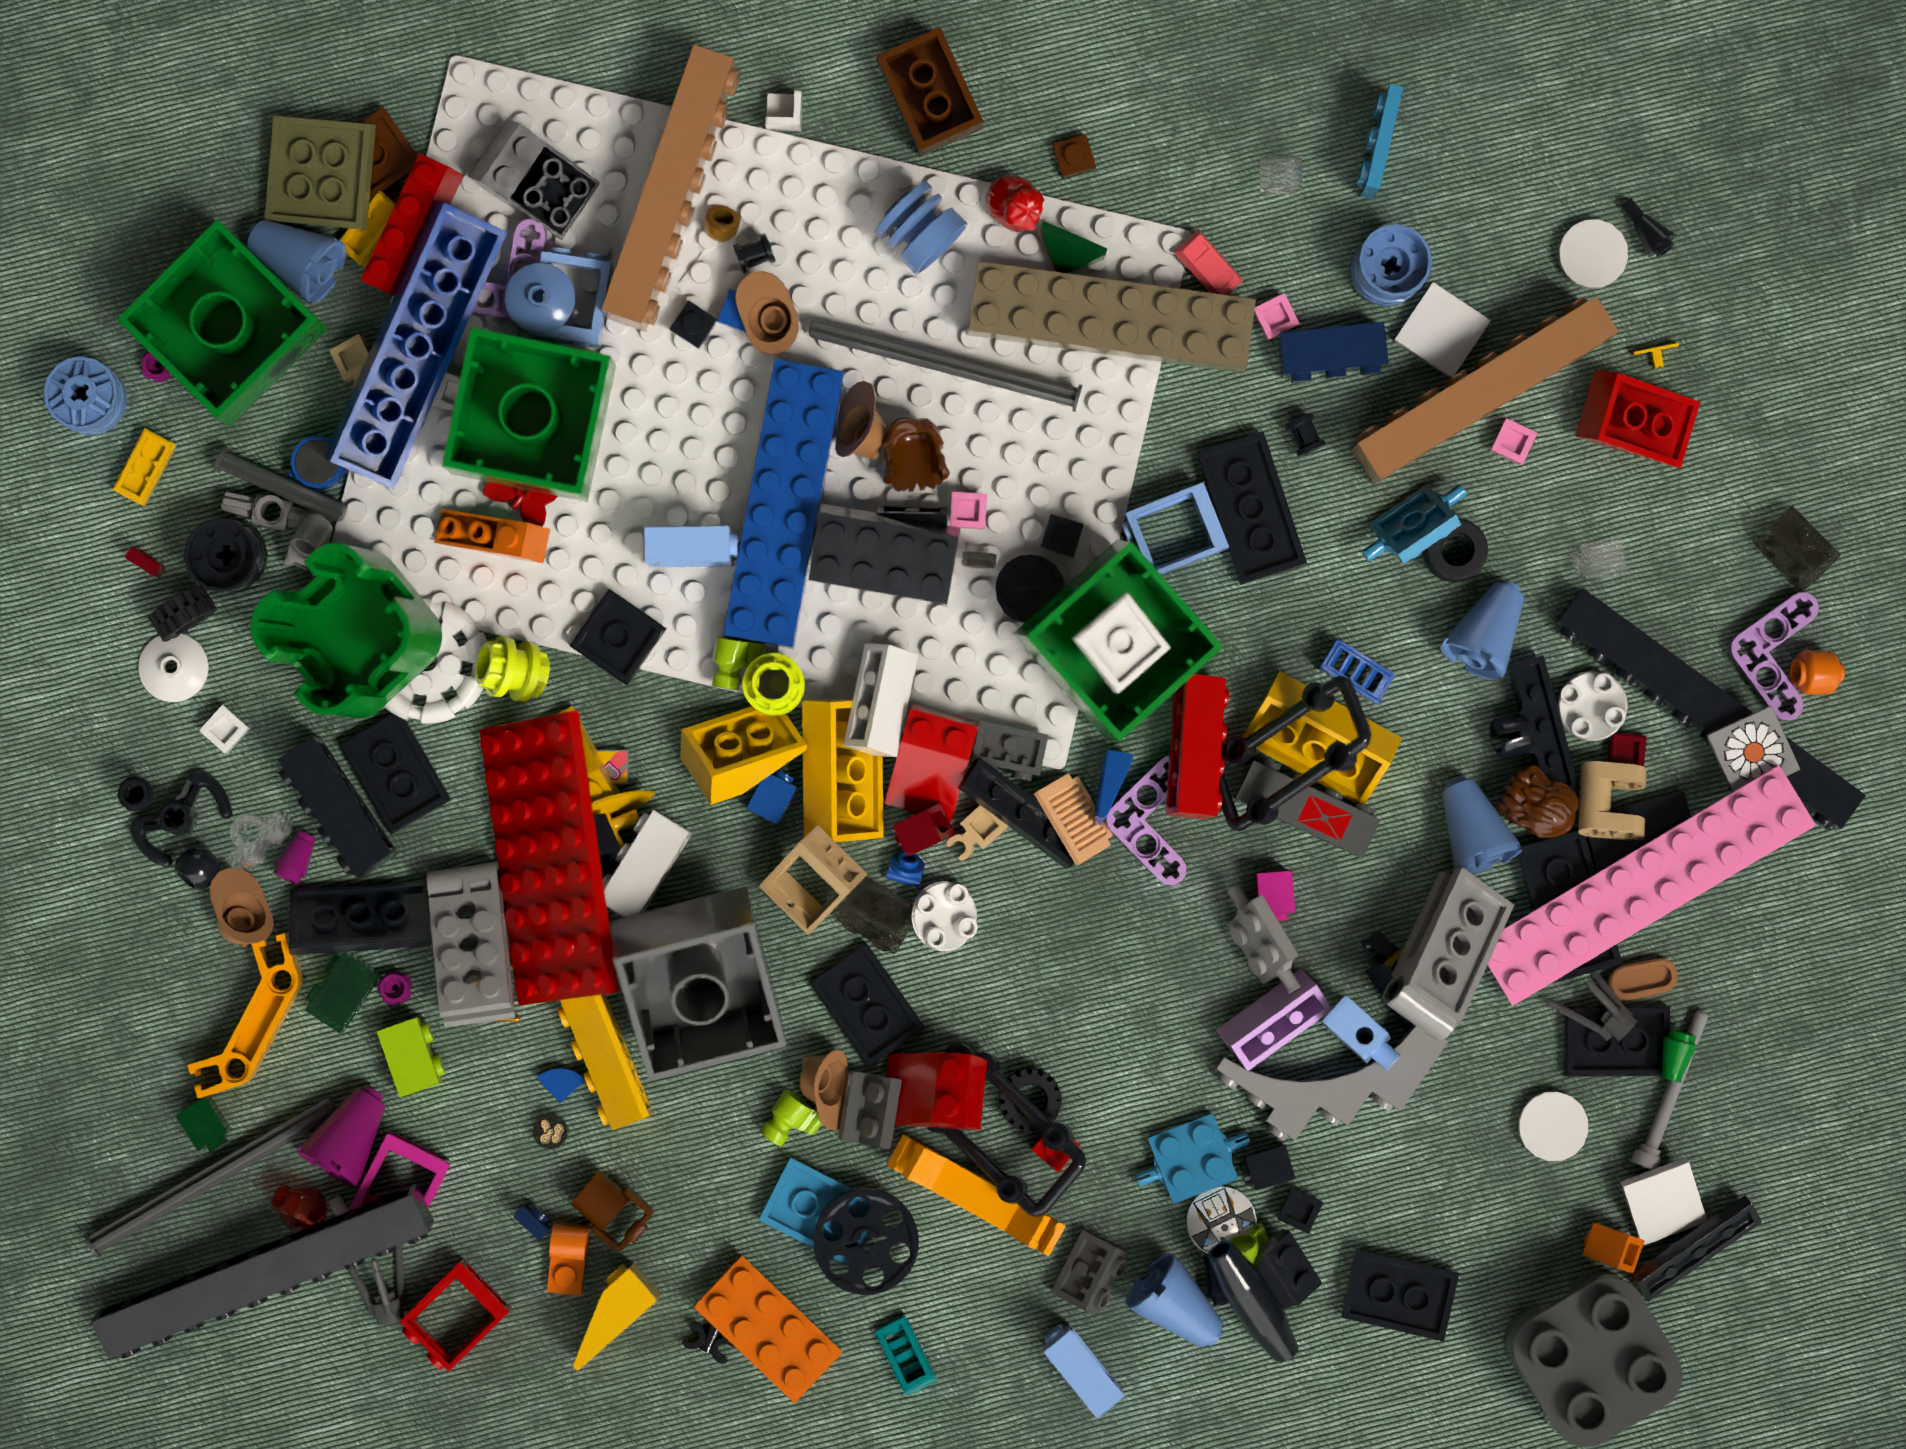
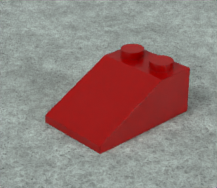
[1575,370,1701,469]
[884,703,979,822]
[886,1053,987,1130]

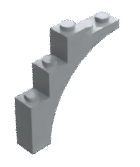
[1214,1025,1448,1141]

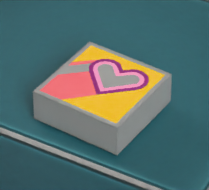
[596,750,630,785]

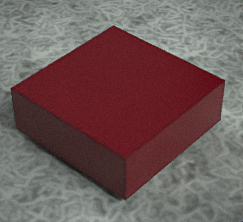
[124,547,166,578]
[1608,733,1647,767]

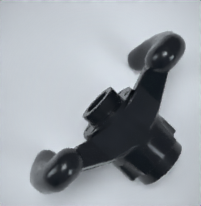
[129,770,233,868]

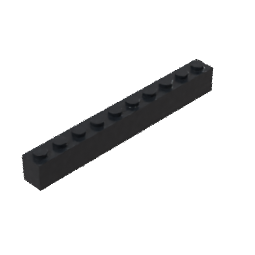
[1554,588,1866,831]
[91,1184,434,1360]

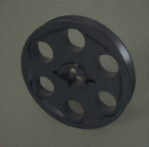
[813,1188,919,1295]

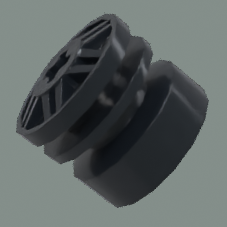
[184,518,268,592]

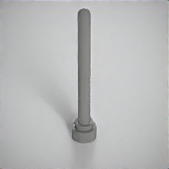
[1630,1010,1708,1170]

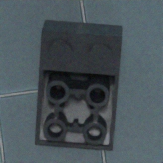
[468,119,601,240]

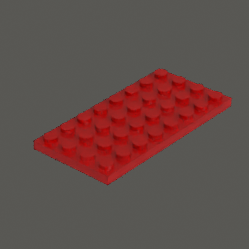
[479,710,619,1006]

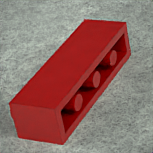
[360,153,464,296]
[1165,674,1229,820]

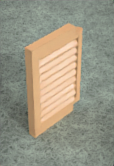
[1034,773,1114,866]

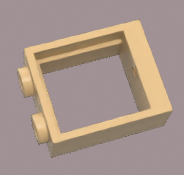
[759,825,868,935]

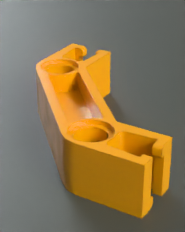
[187,933,303,1099]
[886,1134,1066,1256]

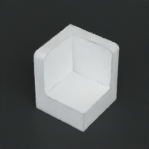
[765,90,802,132]

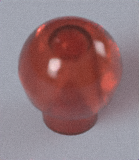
[271,1185,328,1232]

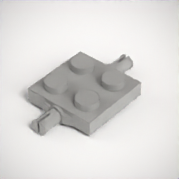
[1227,885,1301,994]

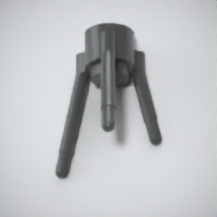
[1547,971,1638,1041]
[349,1243,407,1325]

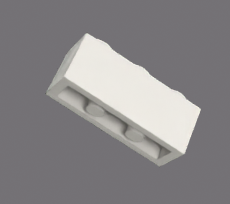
[843,643,918,757]

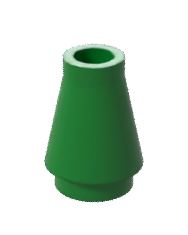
[1661,1029,1698,1082]

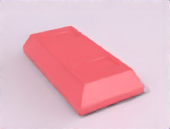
[1173,229,1244,295]

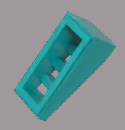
[874,1315,938,1396]

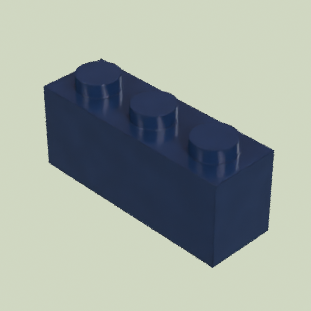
[1277,322,1389,383]

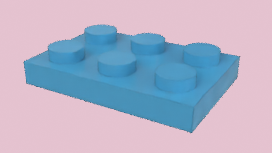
[1356,84,1404,199]
[759,1157,869,1267]

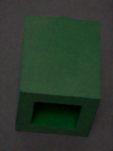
[175,1095,233,1152]

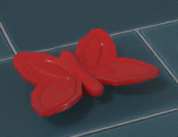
[483,482,558,527]

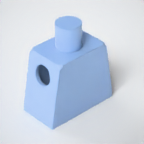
[1322,995,1401,1071]

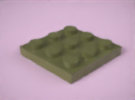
[264,116,376,230]

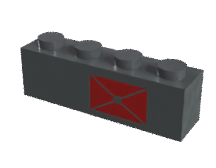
[1234,758,1381,858]

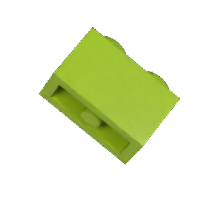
[377,1017,446,1098]

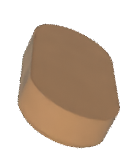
[1608,958,1678,1000]

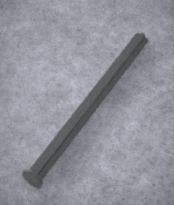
[809,318,1082,412]
[84,1098,336,1258]

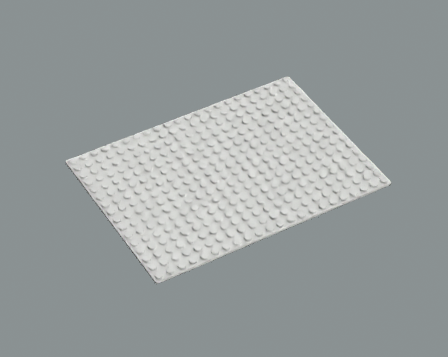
[331,55,1191,769]

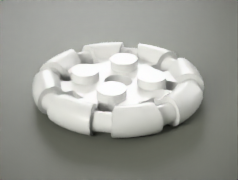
[384,598,487,724]

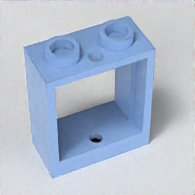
[528,247,613,349]
[1121,482,1229,576]
[644,526,739,568]
[1042,1324,1125,1419]

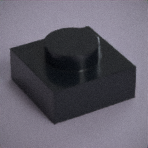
[669,300,718,350]
[1040,514,1084,558]
[1276,1187,1324,1234]

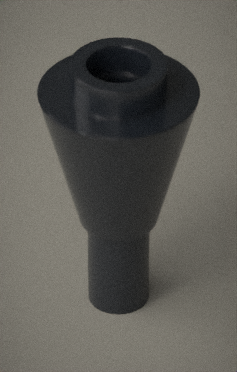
[1621,198,1676,258]

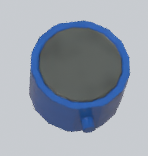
[288,436,346,491]

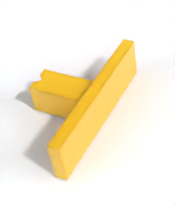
[1632,343,1679,369]

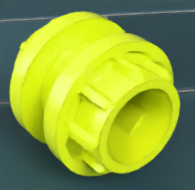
[475,636,550,703]
[743,653,805,716]

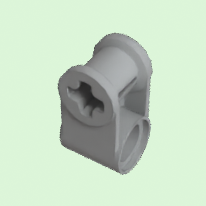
[284,514,333,578]

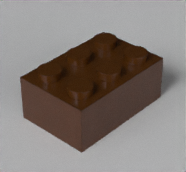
[877,27,984,157]

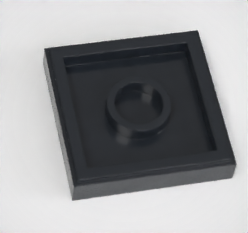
[570,589,667,686]

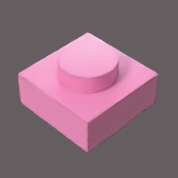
[1254,293,1300,341]
[1490,418,1538,465]
[950,492,987,530]

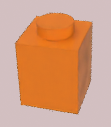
[1582,1222,1645,1273]

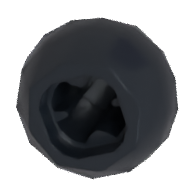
[175,846,220,890]

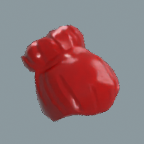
[986,174,1044,232]

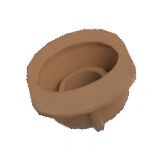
[735,271,799,354]
[835,381,888,460]
[209,868,274,948]
[799,1049,849,1131]

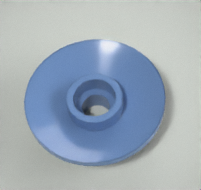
[505,263,575,333]

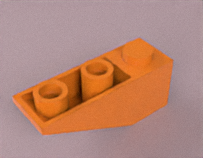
[434,509,550,563]

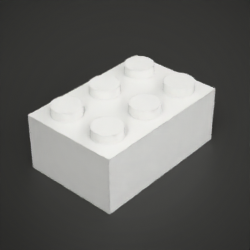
[603,810,693,917]

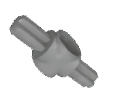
[221,492,324,531]

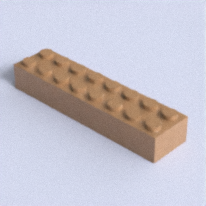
[601,45,740,332]
[1352,296,1619,485]

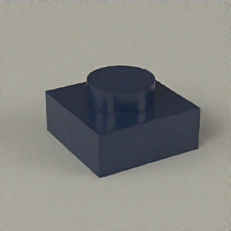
[513,1204,551,1240]

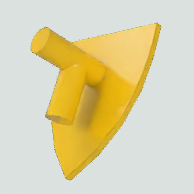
[592,790,655,850]

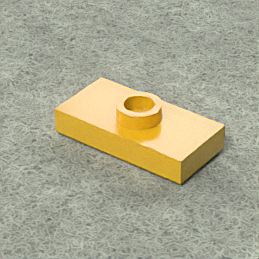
[339,190,396,267]
[112,428,177,507]

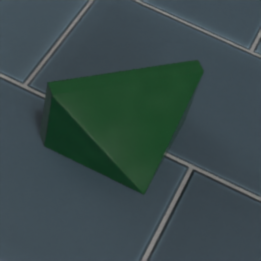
[1040,221,1108,274]

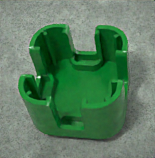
[251,543,442,718]

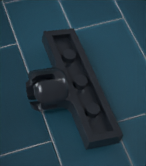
[1490,655,1580,791]

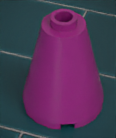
[297,1086,386,1187]

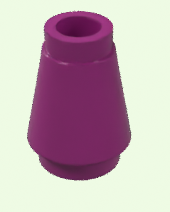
[273,830,316,885]

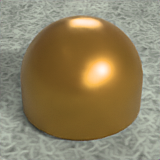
[704,206,740,242]

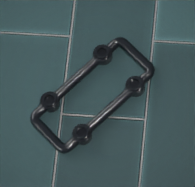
[1219,676,1371,831]
[927,1040,1086,1217]

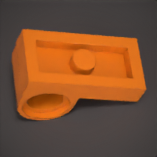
[546,1221,590,1296]

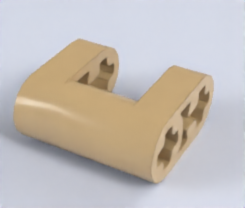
[1578,761,1646,840]

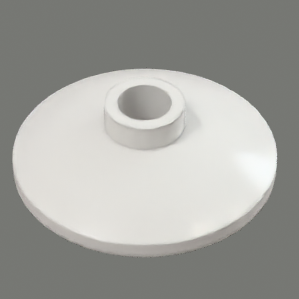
[138,634,209,702]

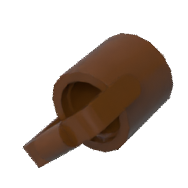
[570,1170,654,1252]

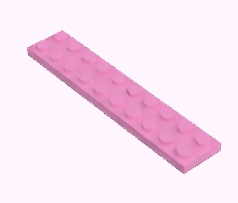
[1487,765,1816,1006]

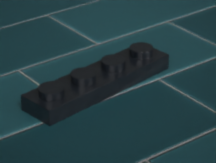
[957,758,1074,869]
[1631,1195,1762,1302]

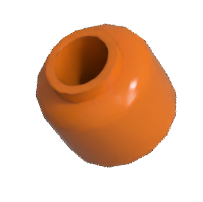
[1789,650,1845,695]

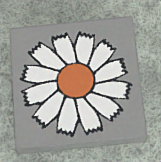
[1706,705,1800,792]

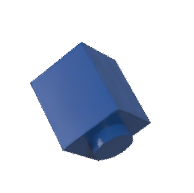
[747,770,798,825]

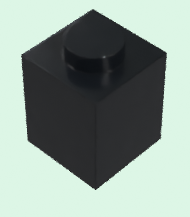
[1239,1144,1296,1191]

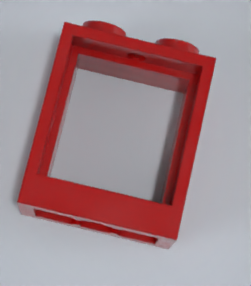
[400,1259,512,1371]

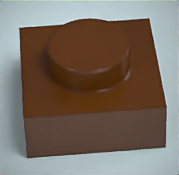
[1053,134,1096,179]

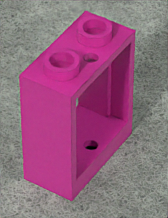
[349,1130,451,1210]

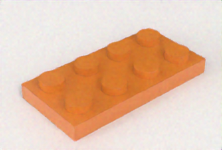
[693,1255,843,1404]

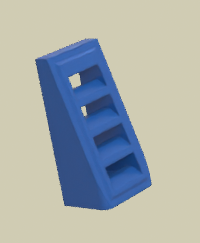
[1318,638,1396,705]
[1093,750,1134,825]

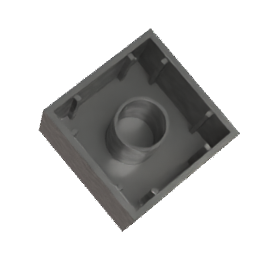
[609,886,787,1081]

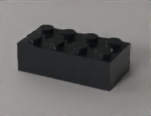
[808,504,961,605]
[277,736,399,877]

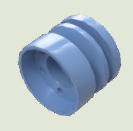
[875,181,968,275]
[1350,224,1432,307]
[44,356,128,436]

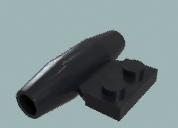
[1208,1229,1322,1363]

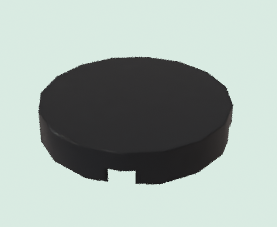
[995,554,1064,623]

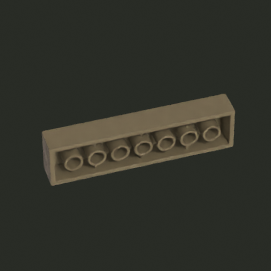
[968,261,1256,373]

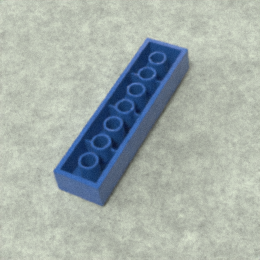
[323,201,507,489]
[723,359,845,649]

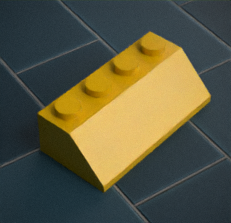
[1242,671,1402,805]
[802,699,884,842]
[557,994,653,1131]

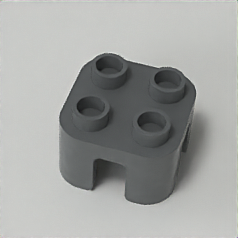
[1504,1271,1683,1447]

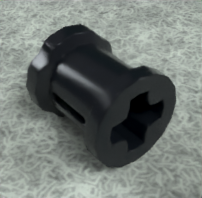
[733,233,776,274]
[1284,413,1326,457]

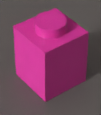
[1254,871,1295,921]

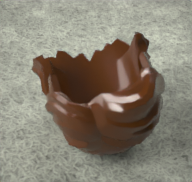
[881,416,950,492]
[1497,765,1579,838]

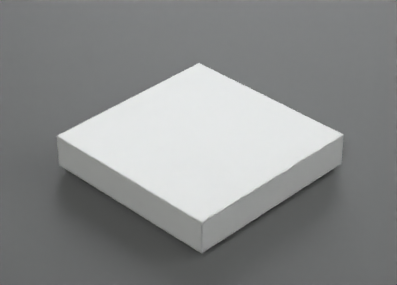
[1394,282,1491,378]
[1072,593,1170,693]
[1620,1157,1707,1246]

